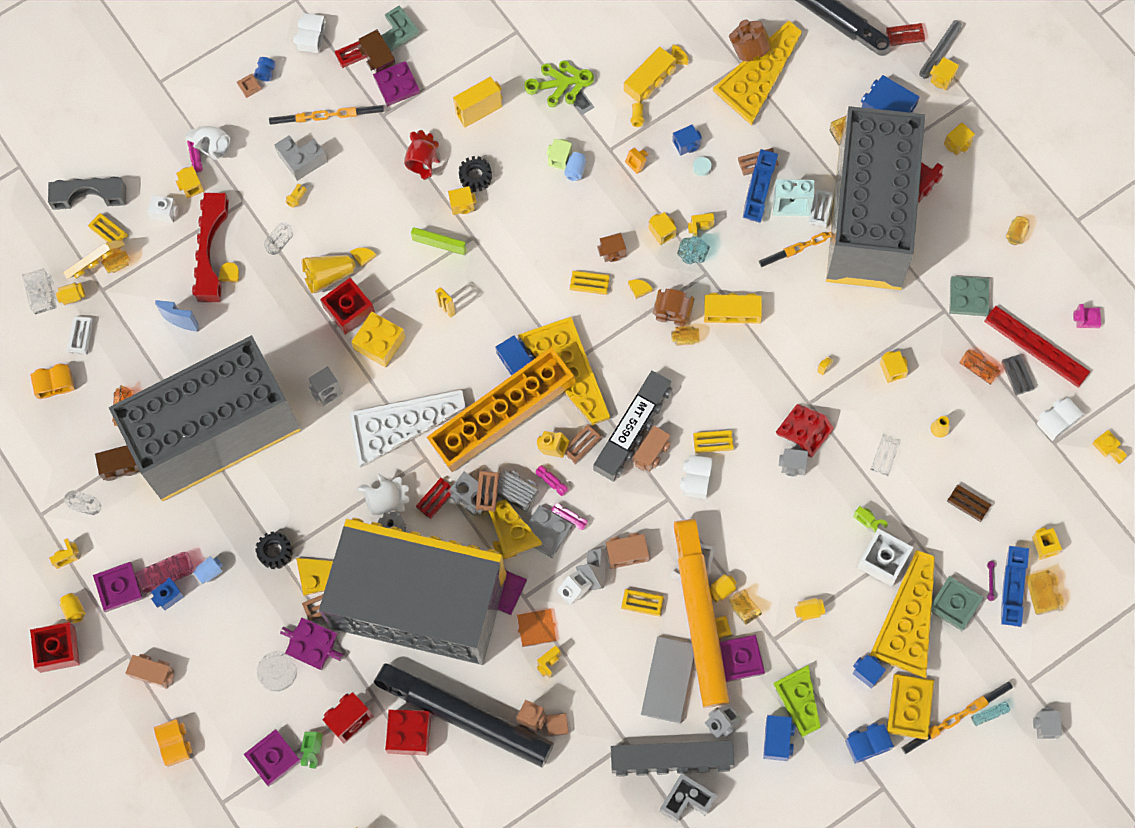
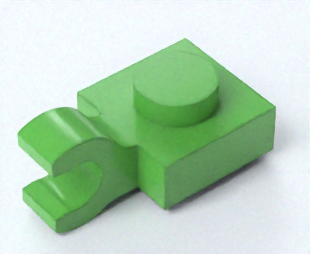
[300,732,323,769]

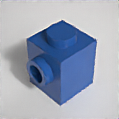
[672,124,702,156]
[852,655,886,689]

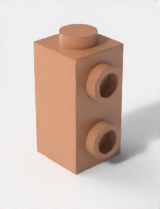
[633,426,671,472]
[125,654,174,689]
[516,699,547,733]

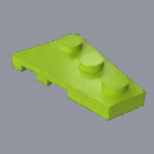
[773,665,821,738]

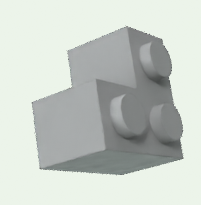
[274,135,328,181]
[660,773,717,822]

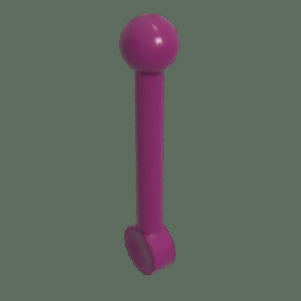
[987,561,995,601]

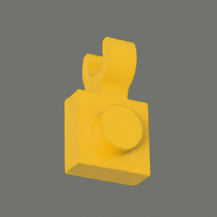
[1092,430,1127,464]

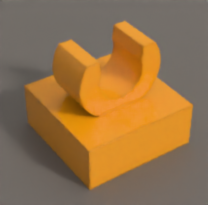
[625,147,649,174]

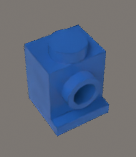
[151,577,184,610]

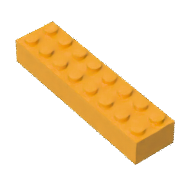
[427,347,576,472]

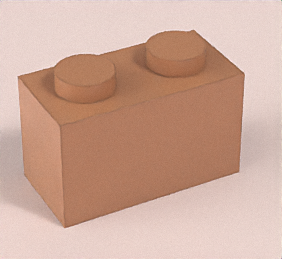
[606,533,649,569]

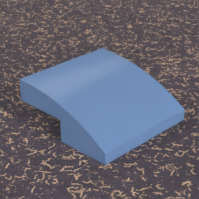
[155,300,199,332]

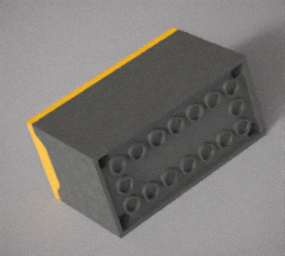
[826,106,925,290]
[108,335,301,502]
[319,517,507,665]

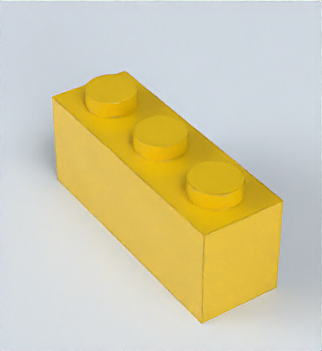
[624,46,676,103]
[704,293,762,324]

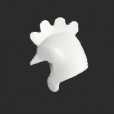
[186,126,230,160]
[357,474,409,515]

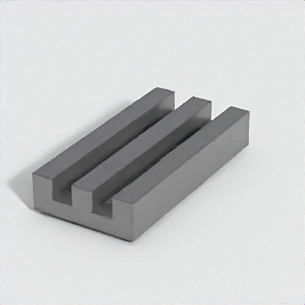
[1001,354,1035,396]

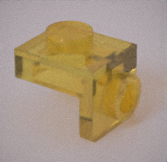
[729,589,762,625]

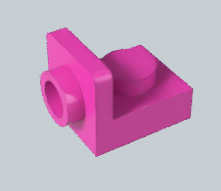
[1073,304,1101,328]

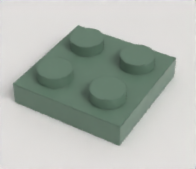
[949,276,989,316]
[932,576,984,631]

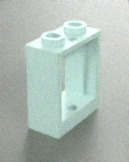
[773,179,814,216]

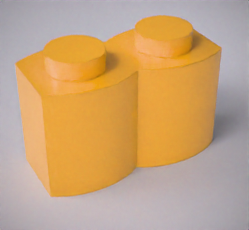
[30,363,75,399]
[153,719,193,767]

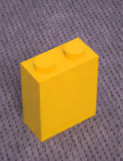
[453,76,503,128]

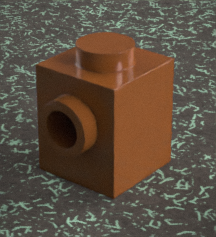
[597,233,626,262]

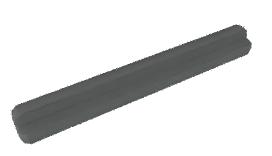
[919,20,962,79]

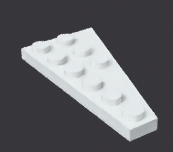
[349,390,466,468]

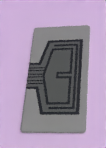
[565,86,595,115]

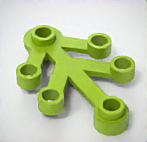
[524,60,594,108]

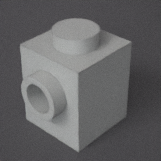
[778,449,808,477]
[1033,708,1062,739]

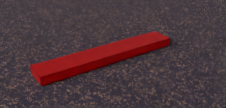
[984,306,1090,388]

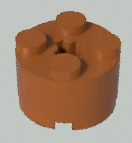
[729,19,771,61]
[653,289,695,327]

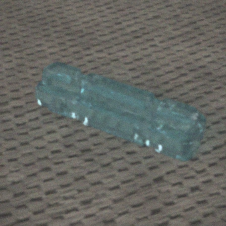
[971,702,1010,726]

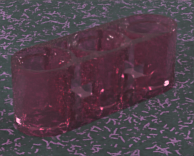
[135,552,195,593]

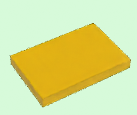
[887,674,934,740]

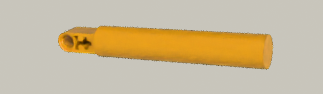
[674,519,730,708]

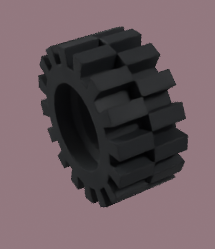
[458,156,492,192]
[255,531,293,569]

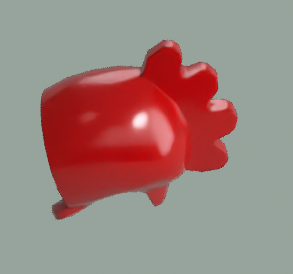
[404,130,440,180]

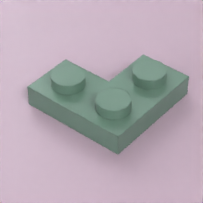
[381,5,420,52]

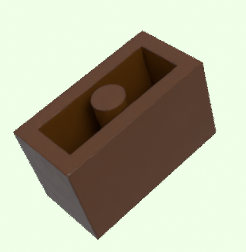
[357,29,395,73]
[95,445,139,481]

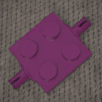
[280,617,344,670]

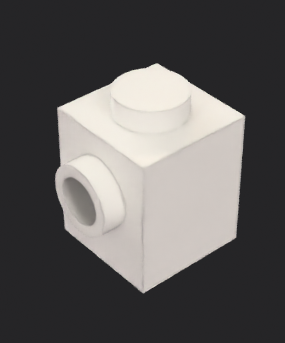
[148,195,178,223]
[557,570,592,605]

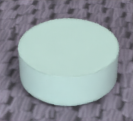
[693,157,711,176]

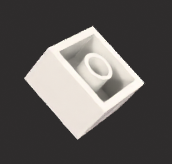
[857,529,913,587]

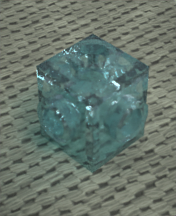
[677,236,710,264]

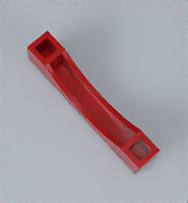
[192,193,229,302]

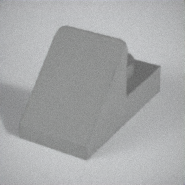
[576,548,607,591]

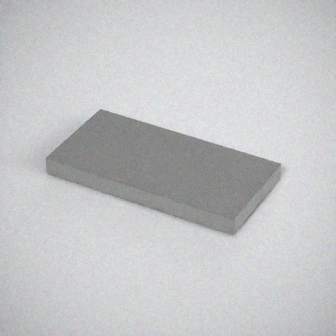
[641,637,694,724]

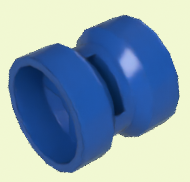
[254,57,276,82]

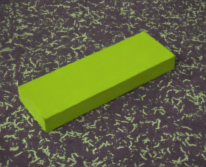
[411,227,467,256]

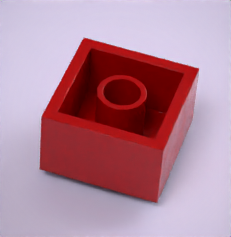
[320,277,375,335]
[30,622,80,673]
[322,692,374,744]
[385,709,431,756]

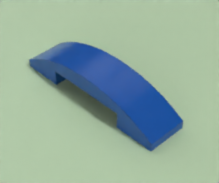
[743,149,778,223]
[1001,546,1029,627]

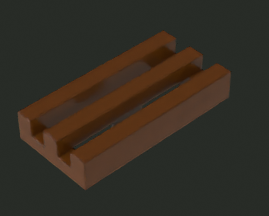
[947,484,991,522]

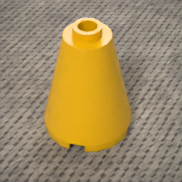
[301,255,356,294]

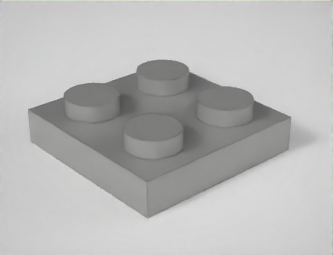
[527,505,573,558]

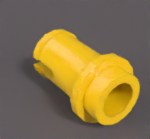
[630,103,645,127]
[285,184,307,208]

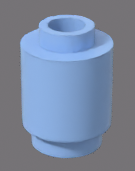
[564,152,586,181]
[193,556,223,584]

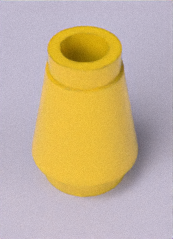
[930,416,950,438]

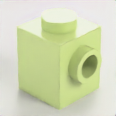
[547,139,572,170]

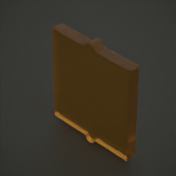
[517,609,557,647]

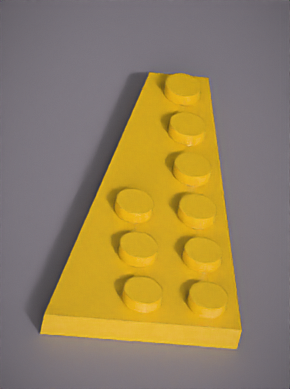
[713,21,802,126]
[518,317,610,426]
[870,550,935,679]

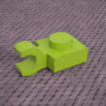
[853,506,888,533]

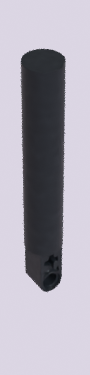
[795,0,890,56]
[374,663,554,768]

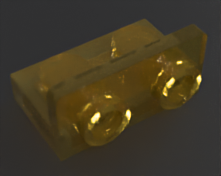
[1026,570,1065,615]

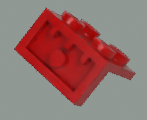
[776,404,834,458]

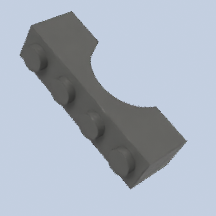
[48,176,126,210]

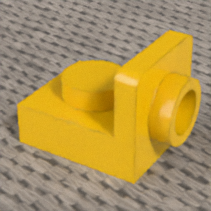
[688,213,714,239]
[49,538,79,569]
[536,645,561,679]

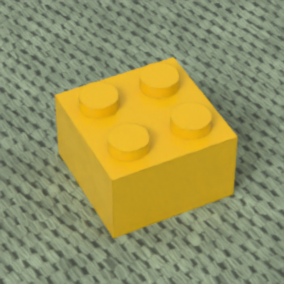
[351,311,406,368]

